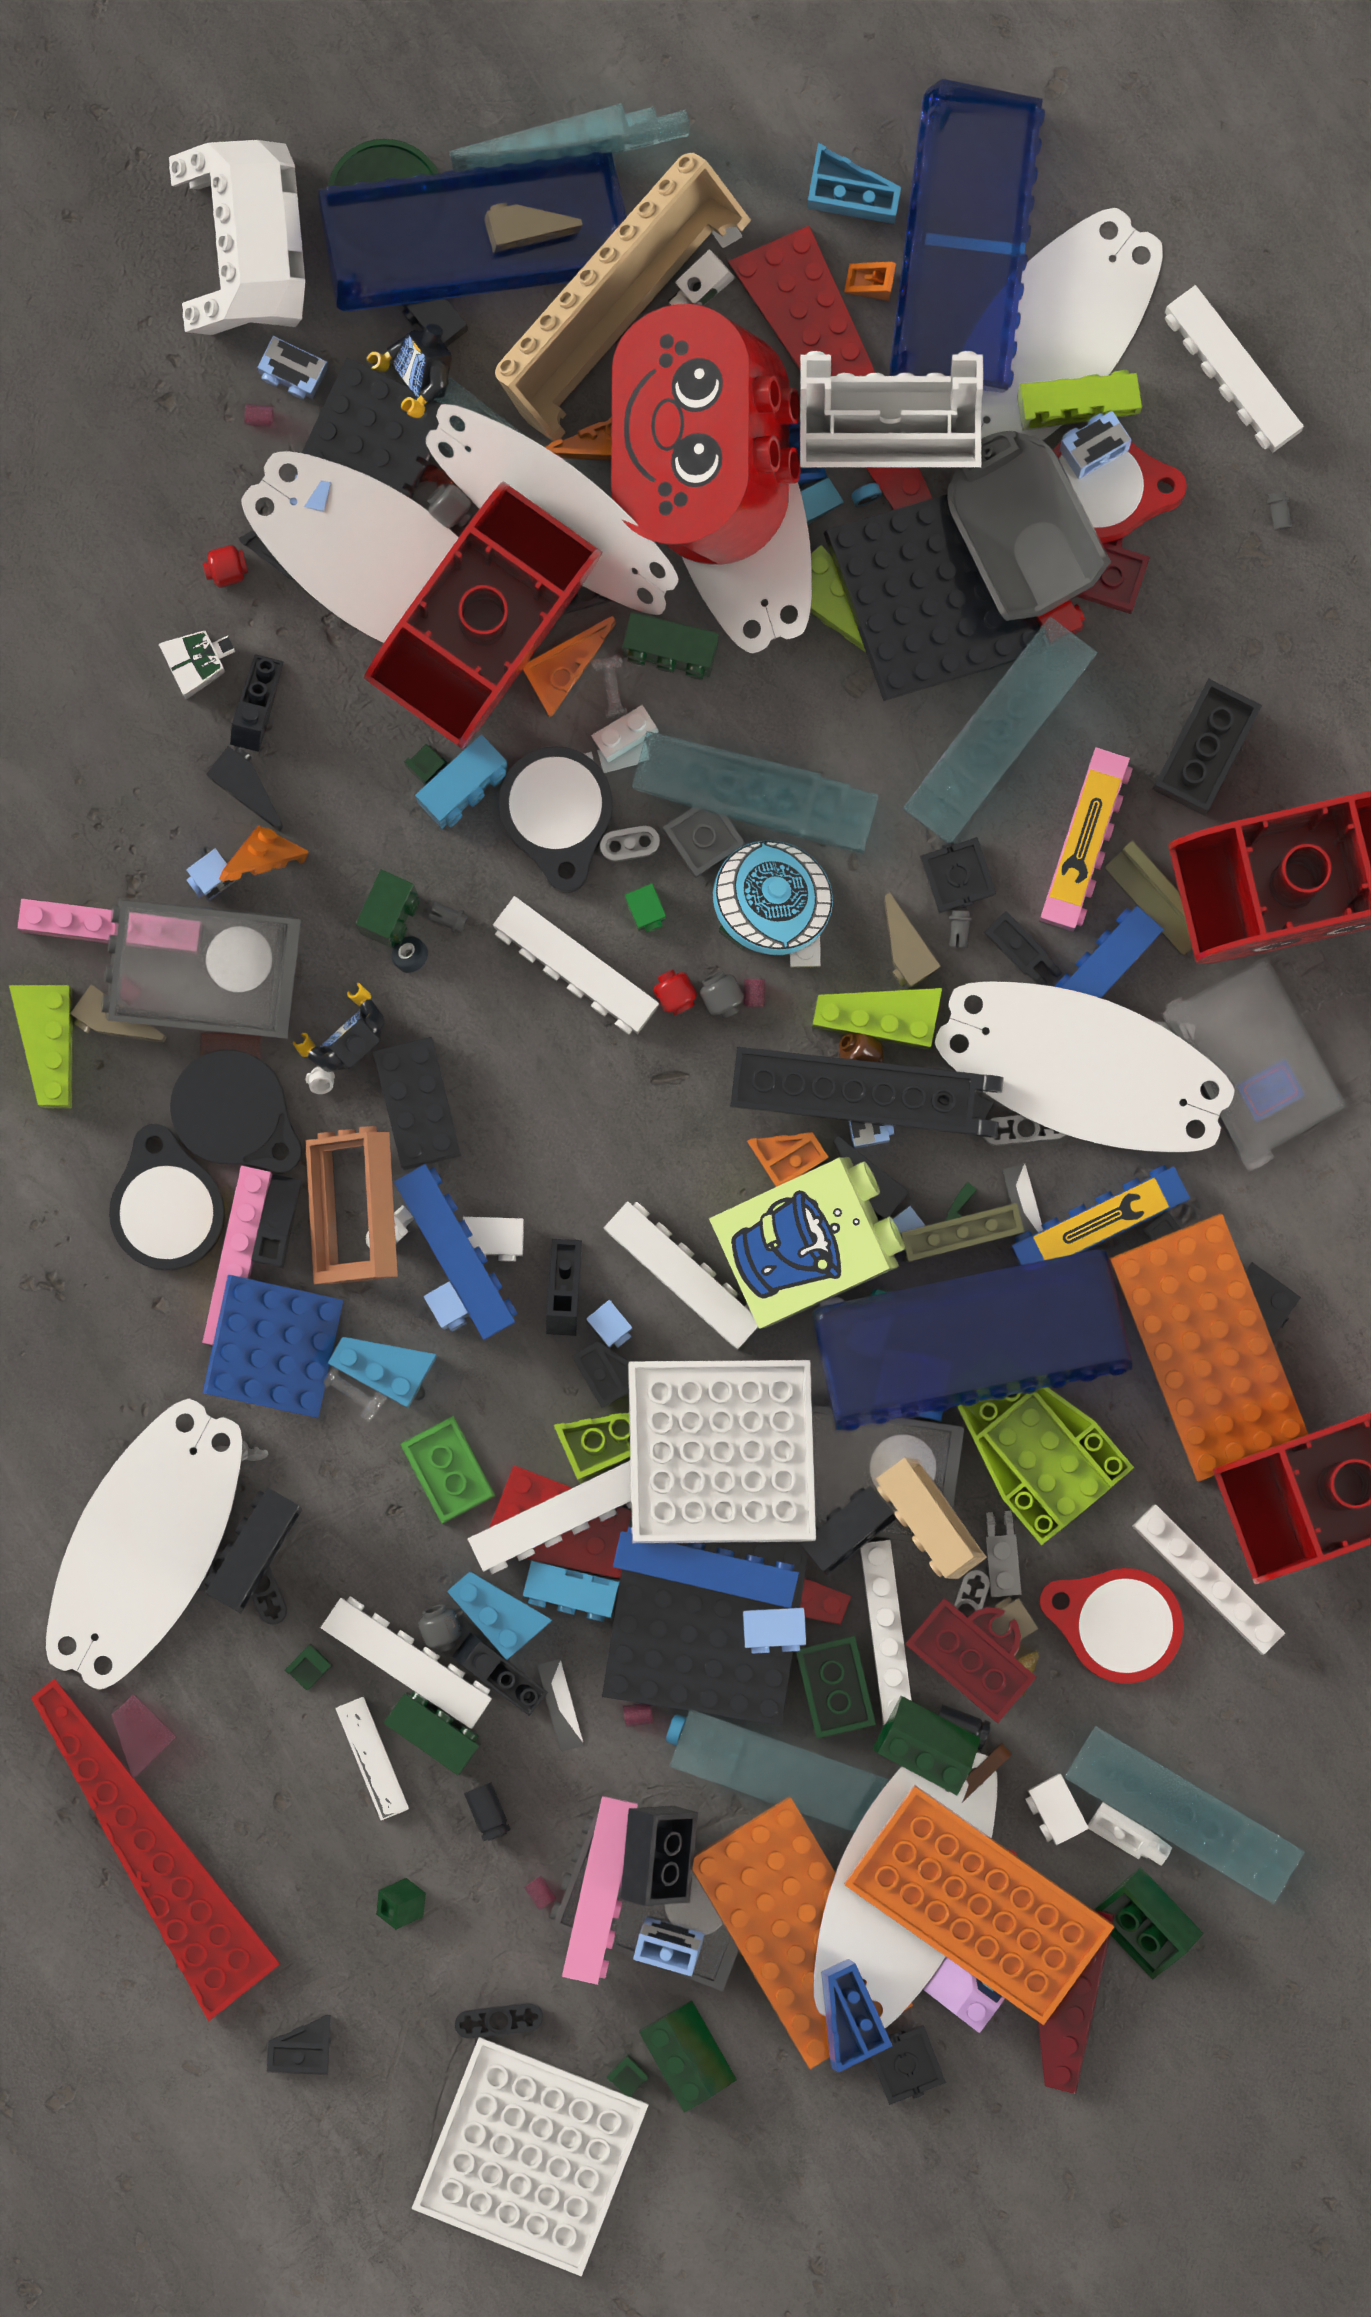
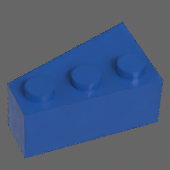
[821,1959,892,2073]

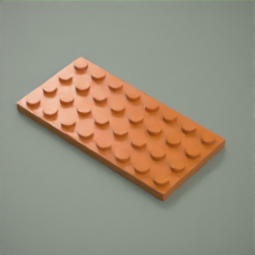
[1109,1213,1308,1482]
[844,1785,1115,2025]
[693,1797,913,2069]

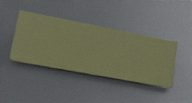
[1105,840,1192,956]
[900,1203,1024,1263]

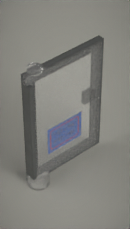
[1162,956,1347,1172]

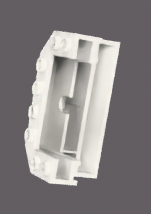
[169,140,305,335]
[800,351,983,467]

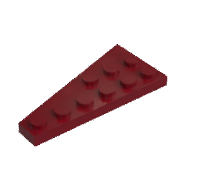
[1038,1909,1115,2094]

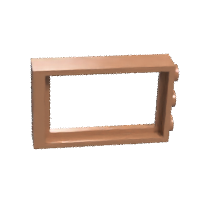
[305,1126,398,1284]

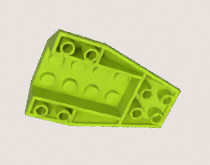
[948,1348,1134,1546]

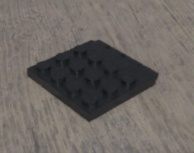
[301,357,443,499]

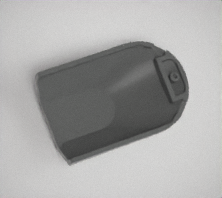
[948,431,1111,621]

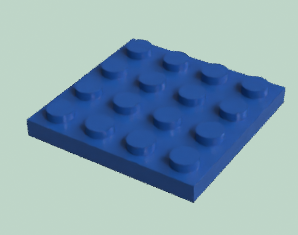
[203,1275,343,1418]

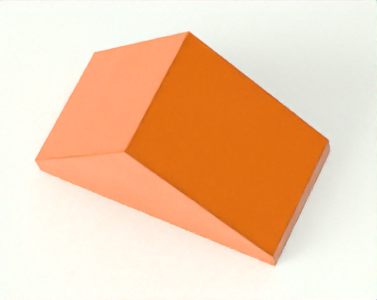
[844,262,896,301]

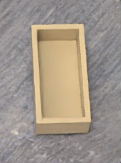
[876,1457,987,1579]

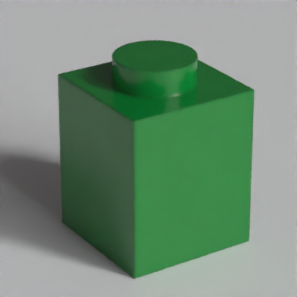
[625,884,666,933]

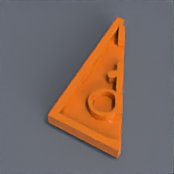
[545,417,612,460]
[523,615,616,718]
[219,825,309,882]

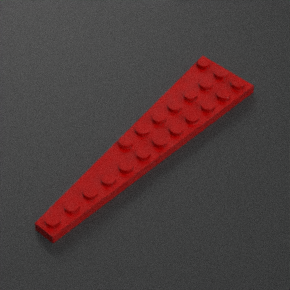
[728,226,933,510]
[489,1465,851,1625]
[31,1679,281,2022]

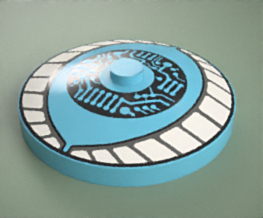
[713,841,833,955]

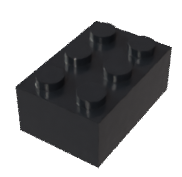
[620,1806,698,1906]

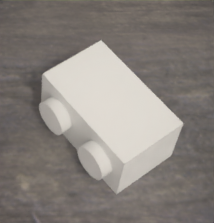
[463,1217,524,1262]
[1025,1774,1089,1845]

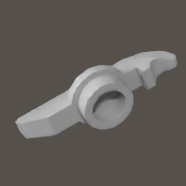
[213,1440,268,1461]

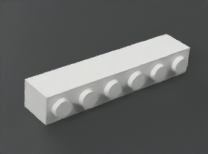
[1165,285,1304,453]
[493,896,659,1035]
[604,1201,758,1350]
[468,1460,632,1574]
[1132,1504,1285,1655]
[860,1540,911,1725]
[321,1596,493,1729]

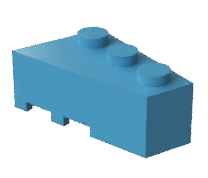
[807,143,901,224]
[328,1337,438,1408]
[523,1561,620,1622]
[447,1572,553,1660]

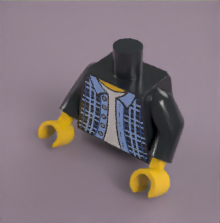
[367,324,452,418]
[293,983,385,1072]

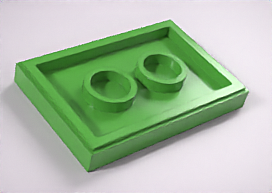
[400,1416,495,1524]

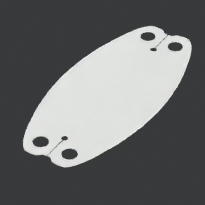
[961,208,1163,441]
[426,404,678,615]
[241,451,459,643]
[682,482,812,653]
[935,982,1235,1152]
[46,1399,242,1690]
[814,1753,997,2028]

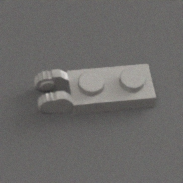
[986,1510,1021,1597]

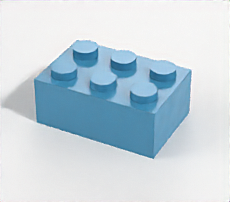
[415,734,508,829]

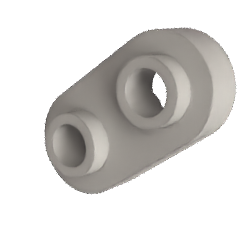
[600,826,660,862]

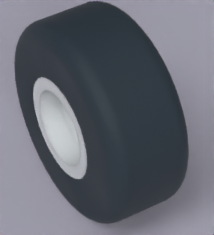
[391,936,428,973]

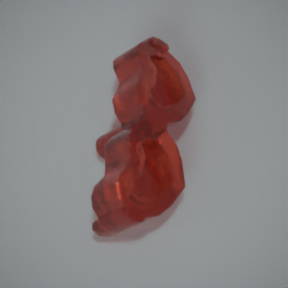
[420,464,457,487]

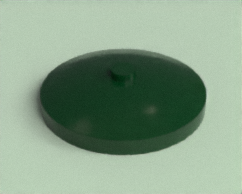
[326,139,445,258]

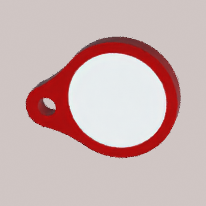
[1053,442,1187,543]
[1039,1568,1183,1684]

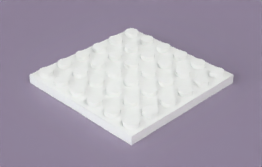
[628,1360,816,1543]
[412,2037,649,2277]

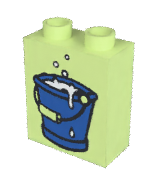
[709,1157,905,1329]

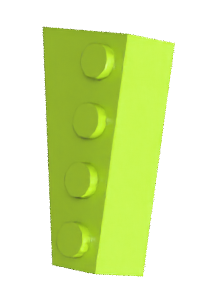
[1017,370,1142,431]
[810,545,866,653]
[9,985,73,1108]
[812,988,942,1050]
[554,1413,630,1484]

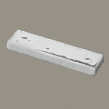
[336,1697,409,1820]

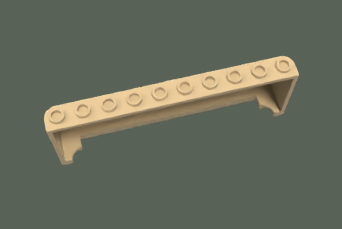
[495,153,751,441]

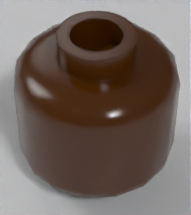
[839,1033,883,1063]

